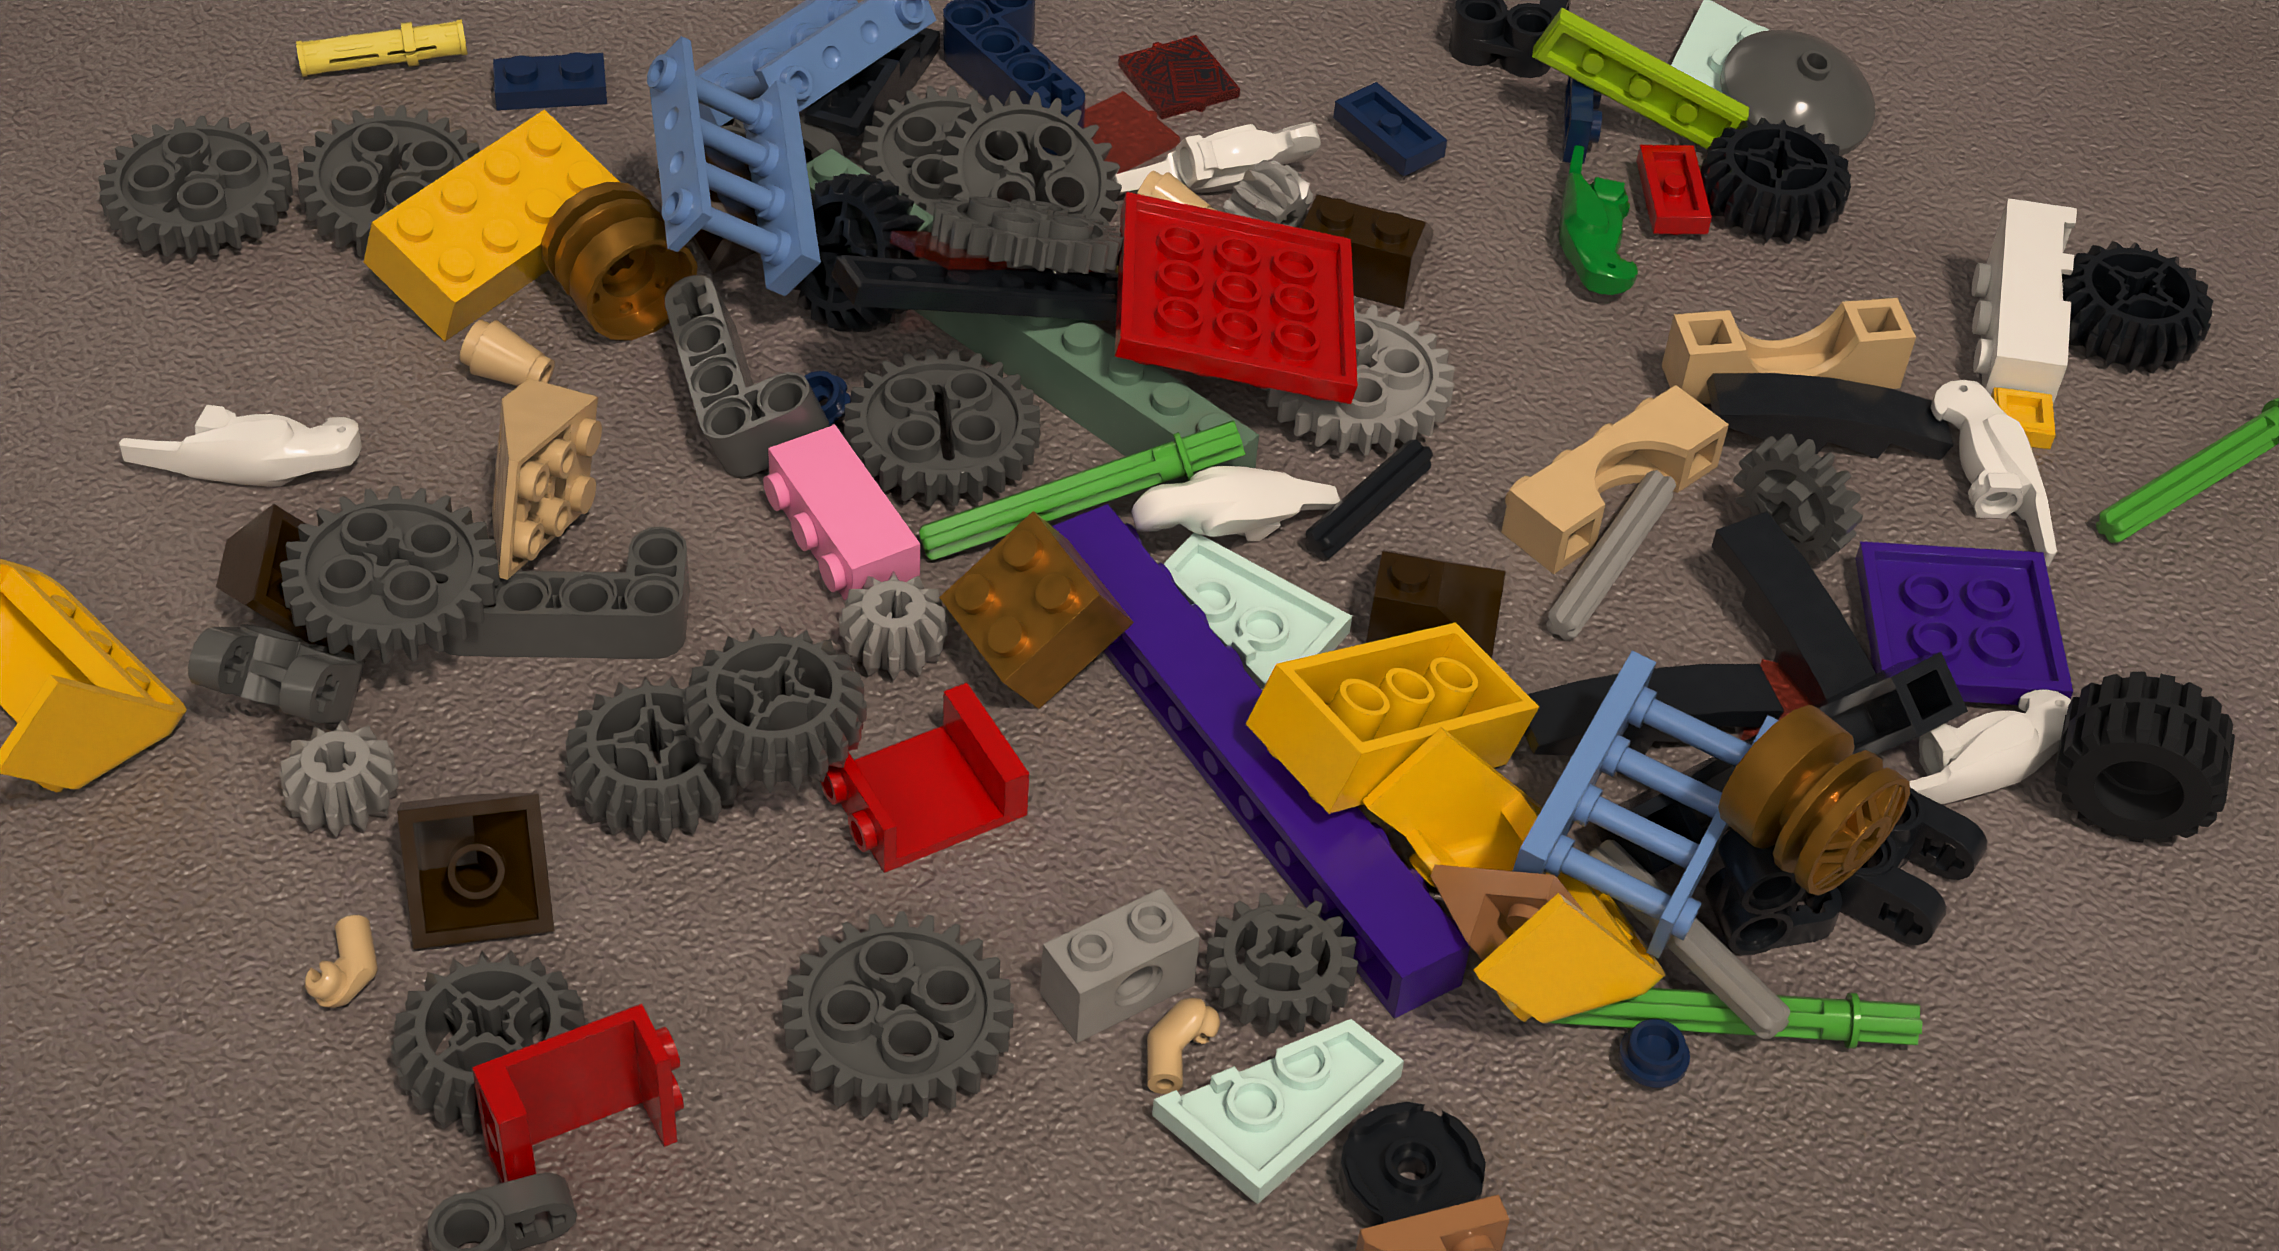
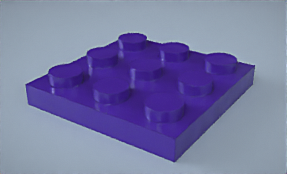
[1855,541,2073,705]

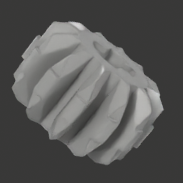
[1223,160,1313,228]
[839,571,949,680]
[279,720,399,838]

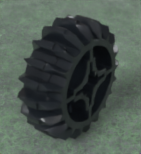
[1700,117,1851,244]
[794,173,930,333]
[2062,241,2214,374]

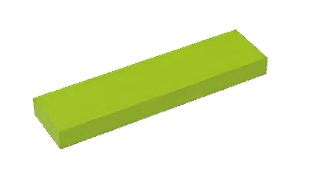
[1532,8,1749,149]

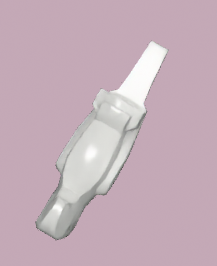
[1114,122,1321,195]
[1931,380,2057,566]
[119,405,362,487]
[1131,466,1340,542]
[1909,690,2071,804]

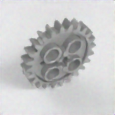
[1262,304,1455,455]

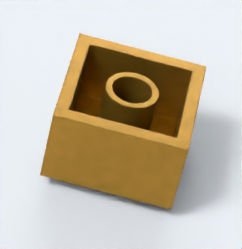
[939,511,1134,709]

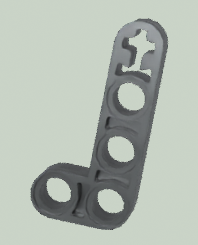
[665,275,829,477]
[442,526,690,659]

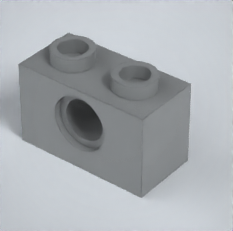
[1040,888,1200,1043]

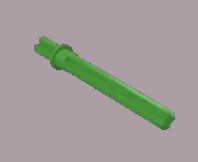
[2096,398,2279,543]
[919,420,1246,560]
[1549,988,1923,1049]

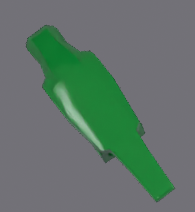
[1559,145,1638,295]

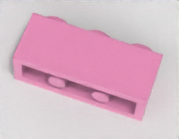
[763,425,920,600]

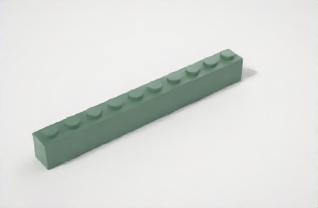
[806,148,1259,484]

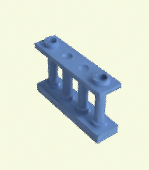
[695,0,936,126]
[647,36,821,296]
[1512,651,1779,959]

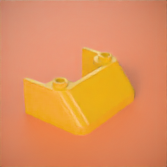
[0,559,187,792]
[1362,727,1665,1024]

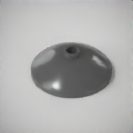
[1721,30,1876,156]

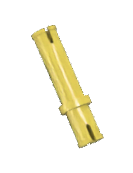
[296,19,468,77]

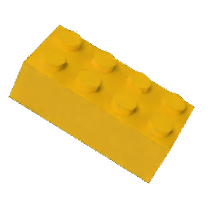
[363,109,620,342]
[1246,622,1539,814]

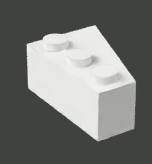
[1971,198,2077,404]

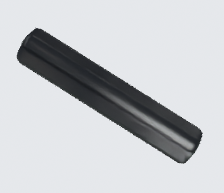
[1304,439,1433,559]

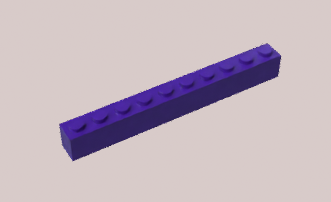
[1052,504,1470,1019]

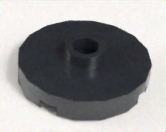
[1338,1102,1486,1226]

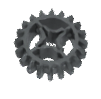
[683,626,867,793]
[564,676,740,842]
[391,950,589,1136]

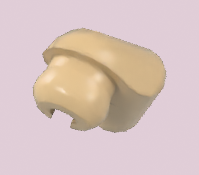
[1147,998,1220,1094]

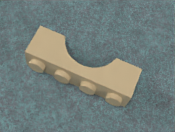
[1661,298,1916,404]
[1501,385,1729,574]

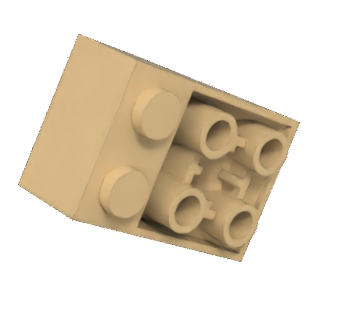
[492,378,602,580]

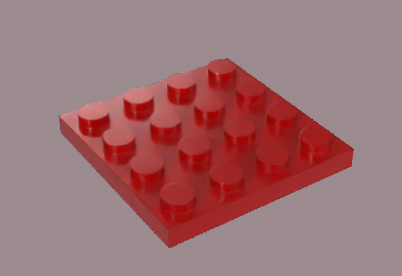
[1115,192,1358,404]

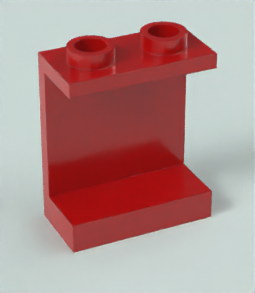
[820,682,1029,873]
[472,1004,684,1183]

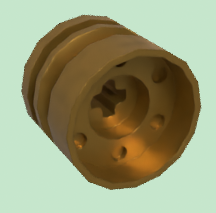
[542,182,698,340]
[1718,705,1910,895]

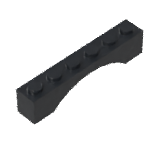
[1593,652,1968,874]

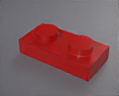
[1636,145,1712,235]

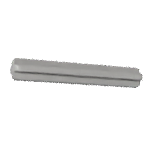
[1546,470,1676,641]
[1589,839,1790,1040]

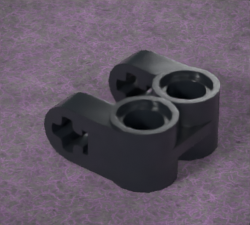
[1449,0,1571,78]
[1837,787,1988,945]
[1706,828,1843,955]

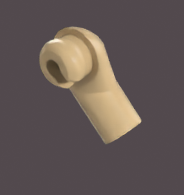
[305,915,378,1008]

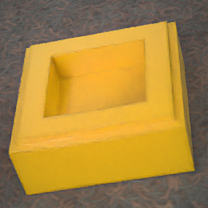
[1991,387,2056,449]

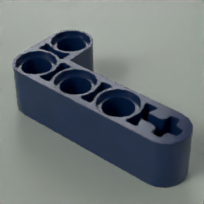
[943,0,1085,155]

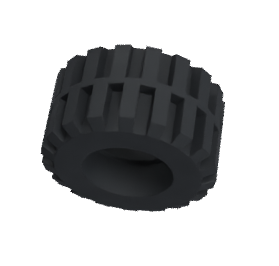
[2054,672,2235,843]

